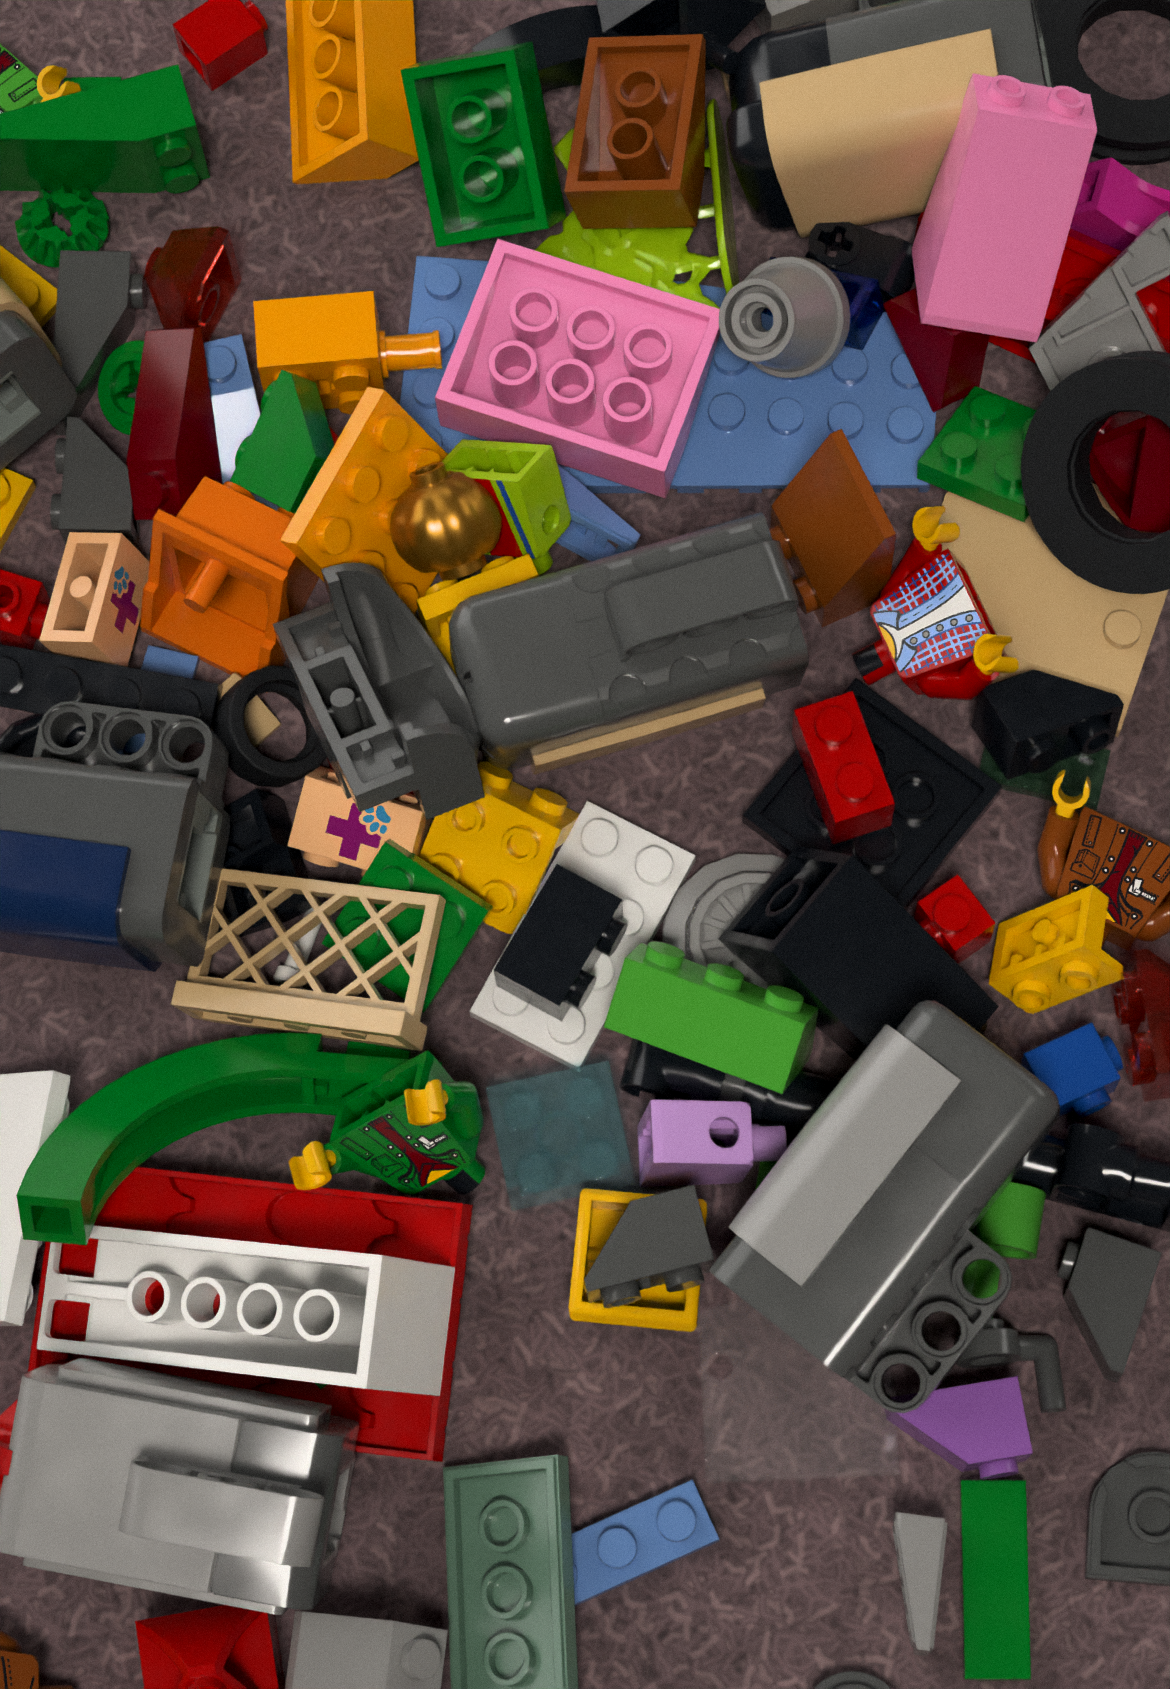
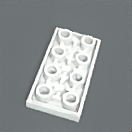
[0,1070,71,1326]

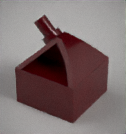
[1089,411,1170,533]

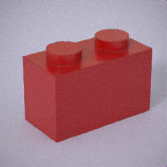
[792,691,895,845]

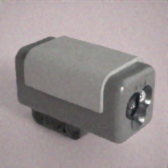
[709,1000,1060,1413]

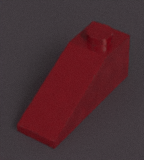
[126,327,222,520]

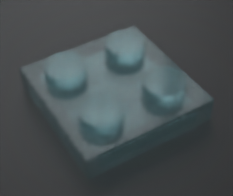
[485,1061,635,1211]

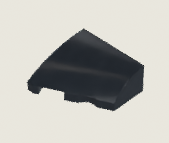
[218,788,312,937]

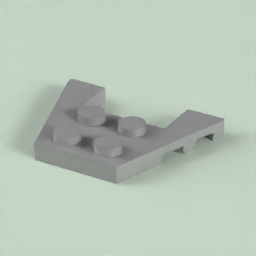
[1029,211,1170,391]

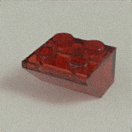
[1113,949,1170,1102]

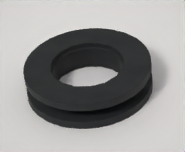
[1037,0,1170,165]
[1021,351,1170,594]

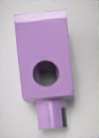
[637,1100,787,1187]

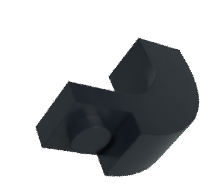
[472,5,608,94]

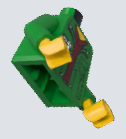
[288,1050,485,1195]

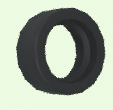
[214,665,327,787]

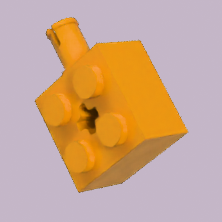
[253,291,442,415]

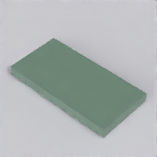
[443,1454,578,1689]

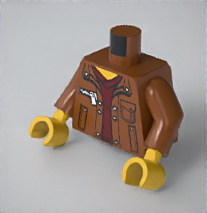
[1037,770,1170,951]

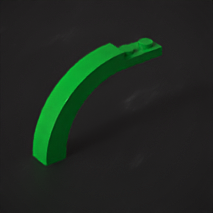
[16,1033,442,1245]

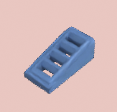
[555,464,641,561]

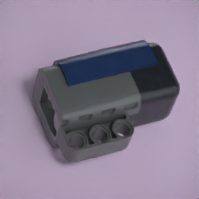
[0,701,230,972]

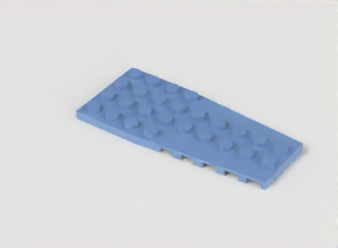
[400,256,936,493]

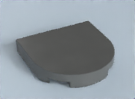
[1085,1452,1170,1586]

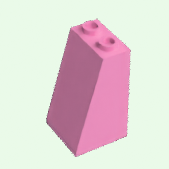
[911,73,1097,343]

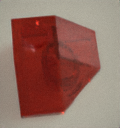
[145,226,242,343]

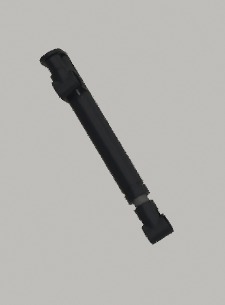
[619,1038,1170,1232]

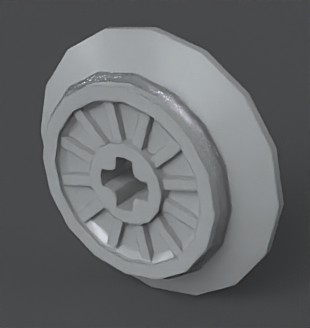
[662,854,785,989]

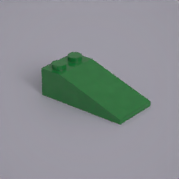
[0,64,210,194]

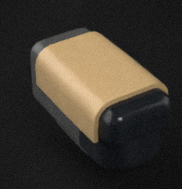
[726,0,1054,238]

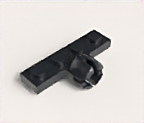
[0,644,223,748]

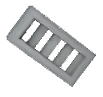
[892,1512,948,1656]

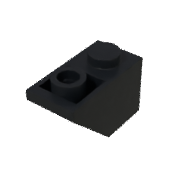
[972,670,1124,780]

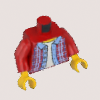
[852,506,1019,701]

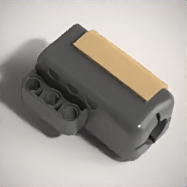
[449,512,809,775]

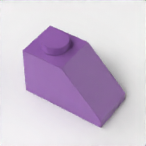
[884,1376,1033,1480]

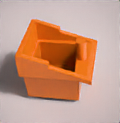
[140,476,319,693]

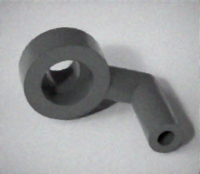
[954,1319,1066,1413]

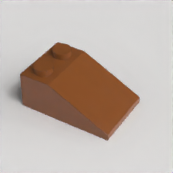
[564,34,706,229]
[769,429,896,627]

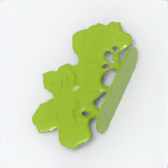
[535,99,739,309]

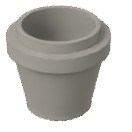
[719,256,850,378]

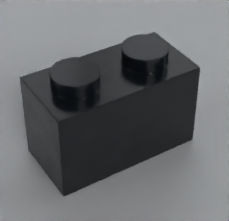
[494,864,628,1022]

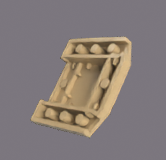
[939,483,1169,737]

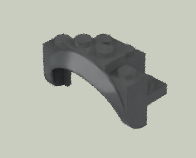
[273,562,485,820]

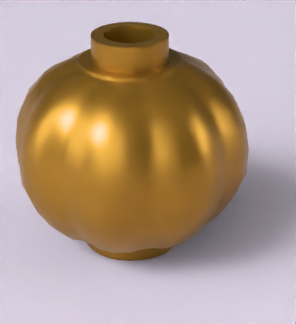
[390,462,502,580]

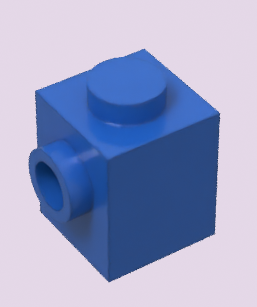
[1020,1022,1123,1118]

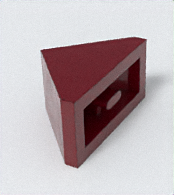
[883,288,989,412]

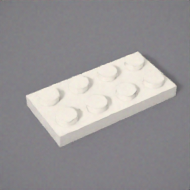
[469,801,696,1073]

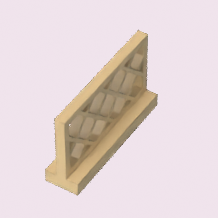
[171,868,446,1051]

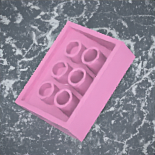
[435,239,720,498]

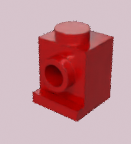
[914,874,996,964]

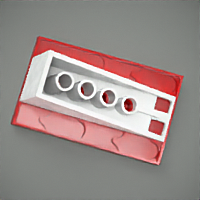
[28,1167,473,1462]

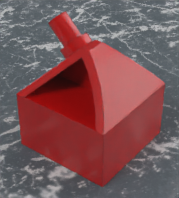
[135,1605,285,1689]

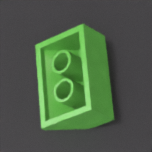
[604,941,818,1094]

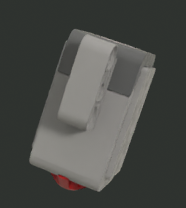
[0,1358,360,1615]

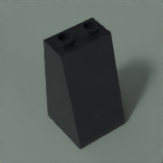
[719,846,999,1061]

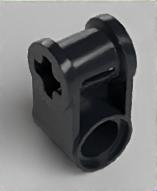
[805,222,915,312]

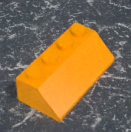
[286,0,419,184]

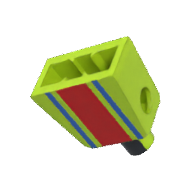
[442,439,571,575]

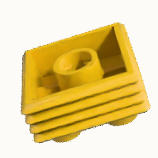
[568,1188,707,1332]

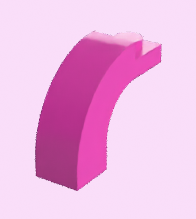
[1070,157,1170,251]

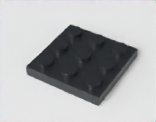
[742,678,1002,910]

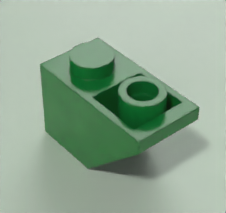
[230,370,334,513]

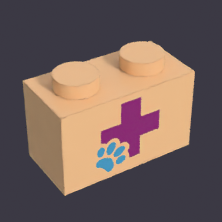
[39,532,149,667]
[287,766,432,877]

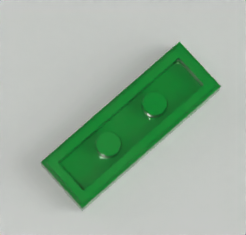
[960,1480,1031,1681]

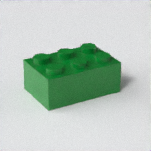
[401,42,566,247]

